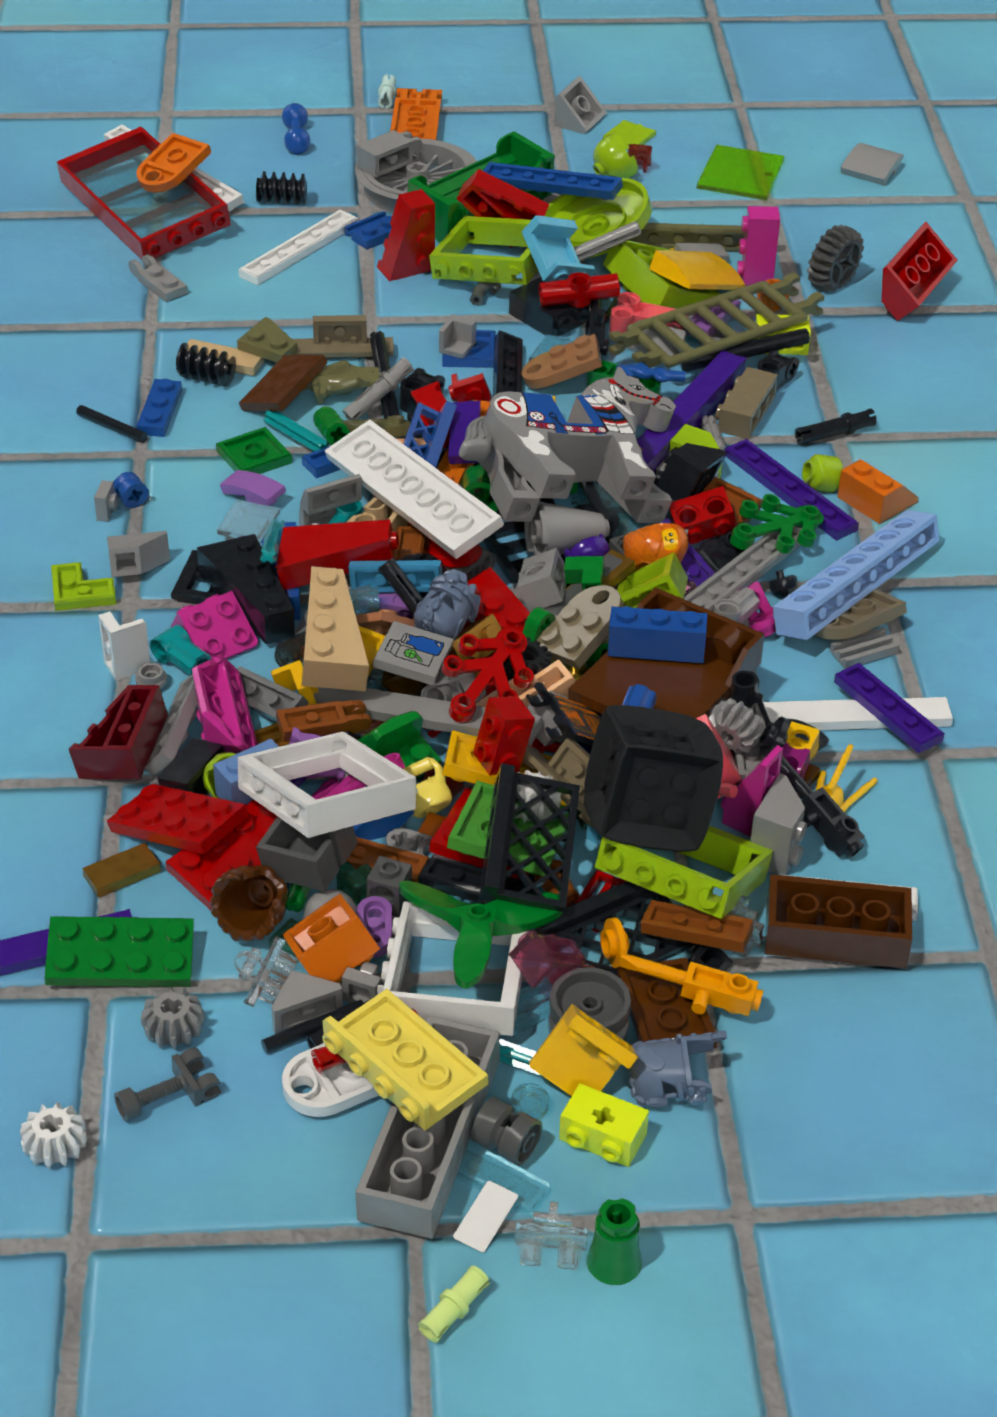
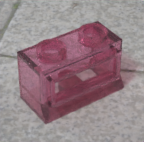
[509,931,594,987]

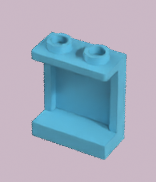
[522,215,595,282]

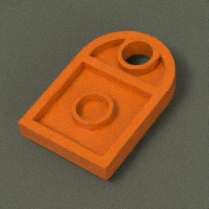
[136,133,212,193]

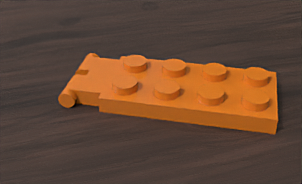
[390,88,442,140]

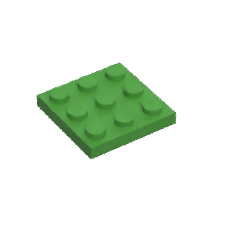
[447,781,568,876]

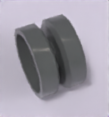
[548,967,631,1041]

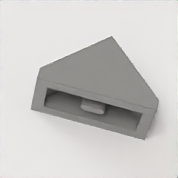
[271,970,343,1034]

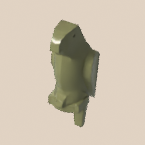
[303,360,380,405]

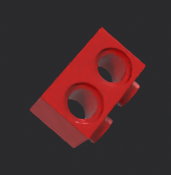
[669,486,736,544]

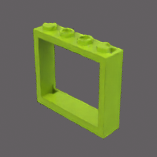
[429,216,538,285]
[594,825,774,919]

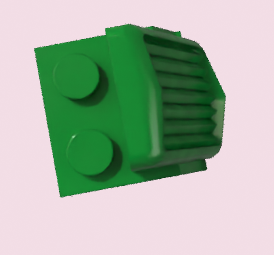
[358,711,442,780]

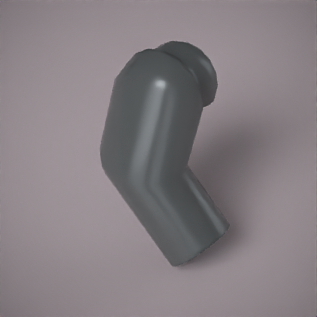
[470,282,501,306]

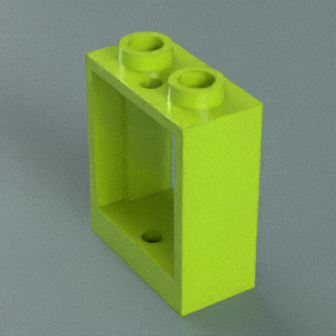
[617,552,688,608]

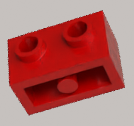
[473,696,535,776]

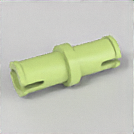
[418,1266,490,1343]

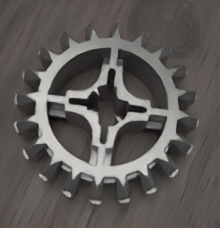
[807,224,864,292]

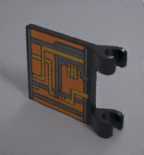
[526,682,601,746]

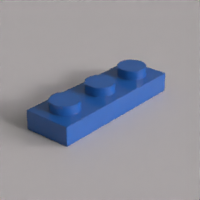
[136,379,182,437]

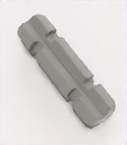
[701,415,725,450]

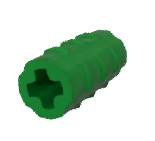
[313,406,350,446]

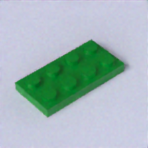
[44,916,194,987]

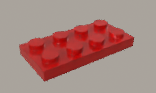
[107,784,249,854]
[165,800,278,911]

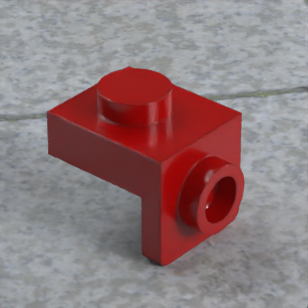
[448,373,492,402]

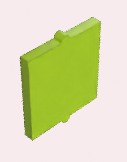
[603,120,656,151]

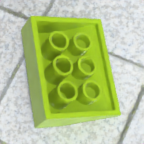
[603,240,720,309]

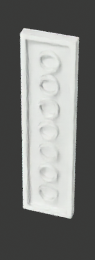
[324,420,504,559]

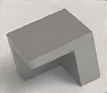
[439,314,476,358]

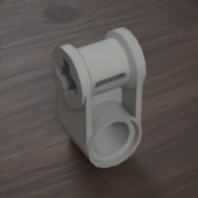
[421,672,487,702]

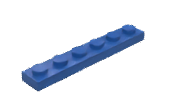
[483,162,623,200]

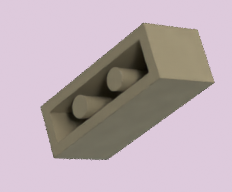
[715,367,778,440]

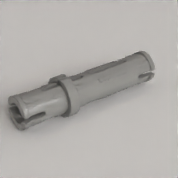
[342,357,414,420]

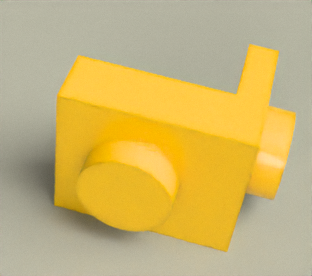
[271,660,319,705]

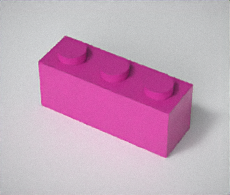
[737,206,780,286]

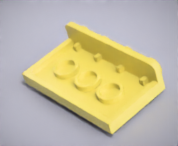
[322,989,488,1131]

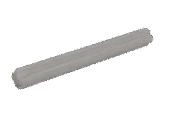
[529,221,642,282]

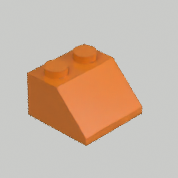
[837,459,919,524]
[282,894,380,983]

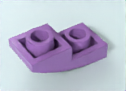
[220,470,286,507]

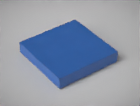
[442,330,496,368]

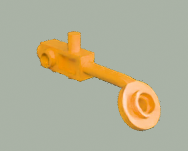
[600,917,764,1017]

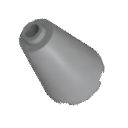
[524,501,610,555]

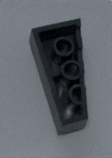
[197,534,295,644]

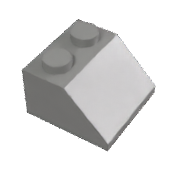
[750,773,807,875]

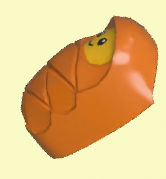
[623,523,688,570]

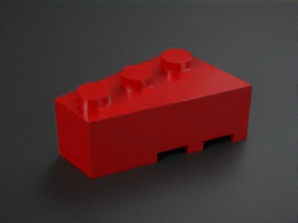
[456,169,549,248]
[377,189,435,282]
[462,567,530,633]

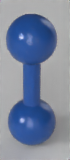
[282,103,310,154]

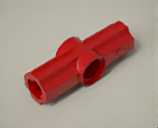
[538,272,620,308]

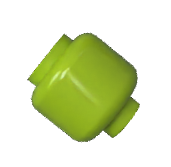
[802,454,844,493]

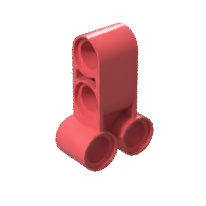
[609,292,689,333]

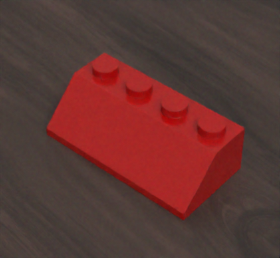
[881,222,958,321]

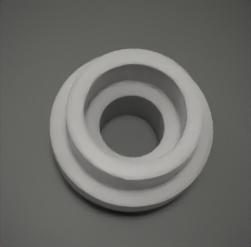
[135,663,167,688]

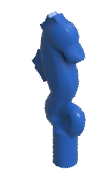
[616,362,686,382]

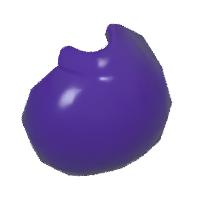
[564,534,609,558]

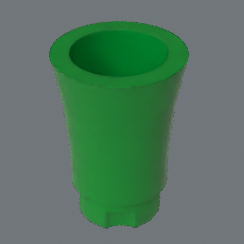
[462,464,498,512]
[586,1198,642,1285]

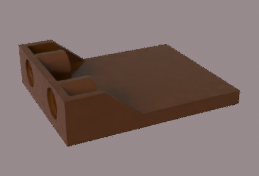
[568,587,765,718]

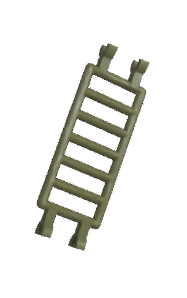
[609,272,825,368]

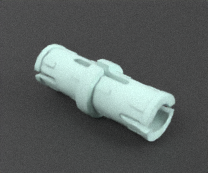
[378,74,396,109]

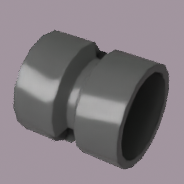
[470,1096,542,1166]

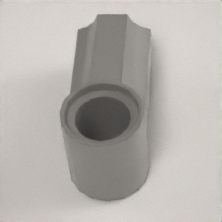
[713,587,760,624]

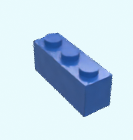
[608,606,707,663]

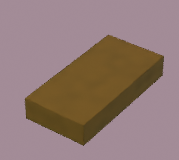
[82,843,161,898]

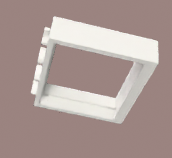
[238,732,418,838]
[377,901,529,1036]

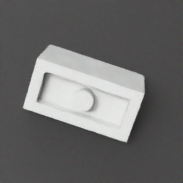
[98,611,150,681]

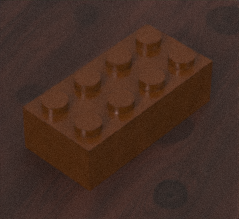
[764,874,912,969]

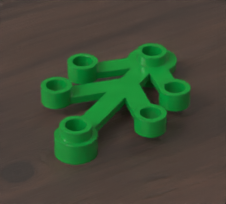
[730,494,824,554]

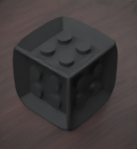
[584,705,723,852]

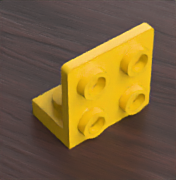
[529,1004,638,1096]

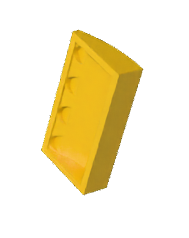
[649,250,746,290]

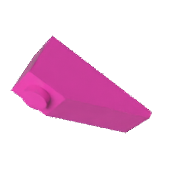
[721,745,783,837]

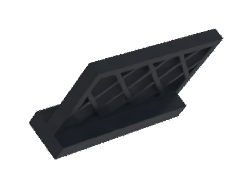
[478,763,580,913]
[533,881,697,976]

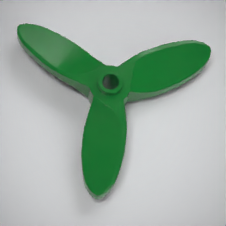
[399,880,563,989]

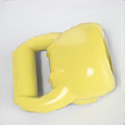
[404,757,452,818]

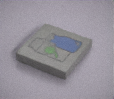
[373,621,454,686]

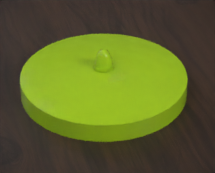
[545,177,652,259]

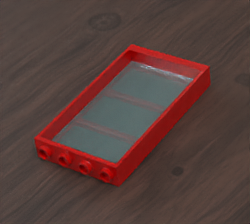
[57,126,231,260]

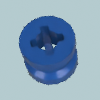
[114,472,149,508]

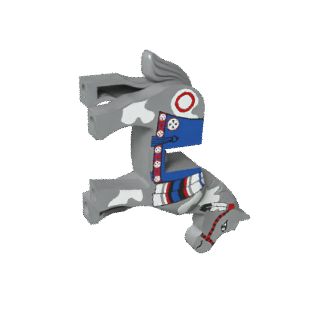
[459,367,676,523]

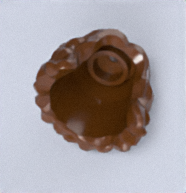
[210,865,288,942]

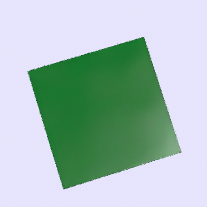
[216,427,292,474]

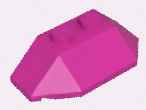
[192,655,257,754]

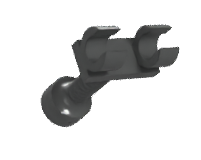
[114,1047,221,1121]

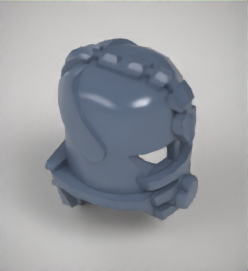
[414,569,481,640]
[627,1030,727,1108]

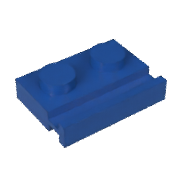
[345,211,392,250]

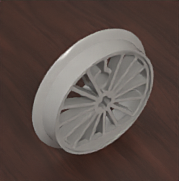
[355,139,477,213]

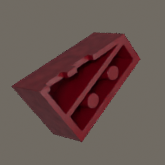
[68,685,168,780]

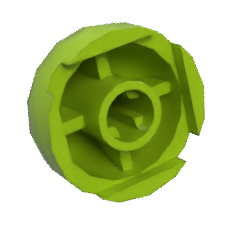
[593,133,638,178]

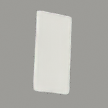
[453,1181,518,1252]

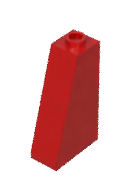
[276,519,399,590]

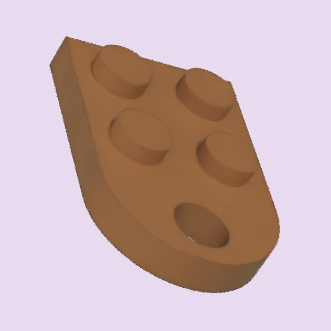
[521,334,602,389]

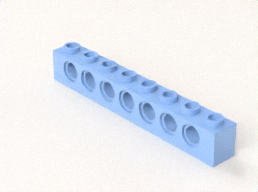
[773,510,939,640]

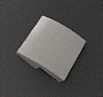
[841,143,904,186]
[299,474,362,526]

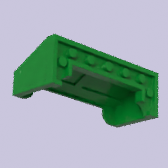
[408,131,555,244]

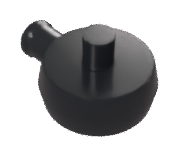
[768,570,797,598]

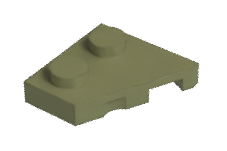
[237,317,297,363]
[343,415,410,437]

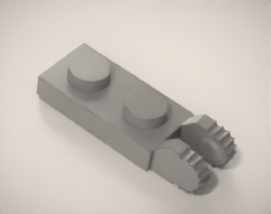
[128,254,188,302]

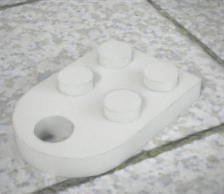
[282,1043,379,1117]

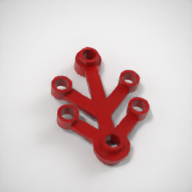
[442,628,534,723]

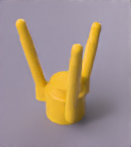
[815,744,878,813]

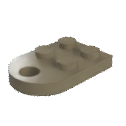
[537,585,625,669]
[815,589,907,640]

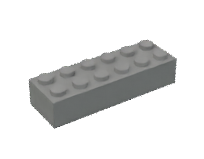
[355,1016,500,1239]

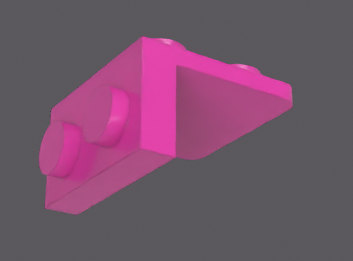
[171,591,258,659]

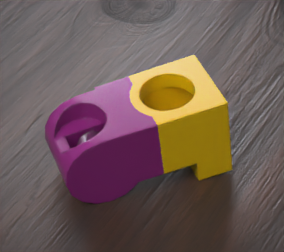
[782,721,820,778]

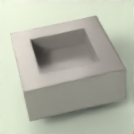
[94,480,119,522]

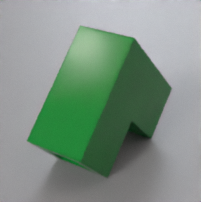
[564,556,605,591]

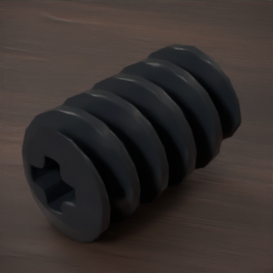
[256,171,307,205]
[176,342,236,387]

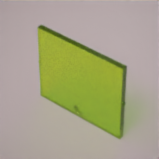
[696,144,785,200]

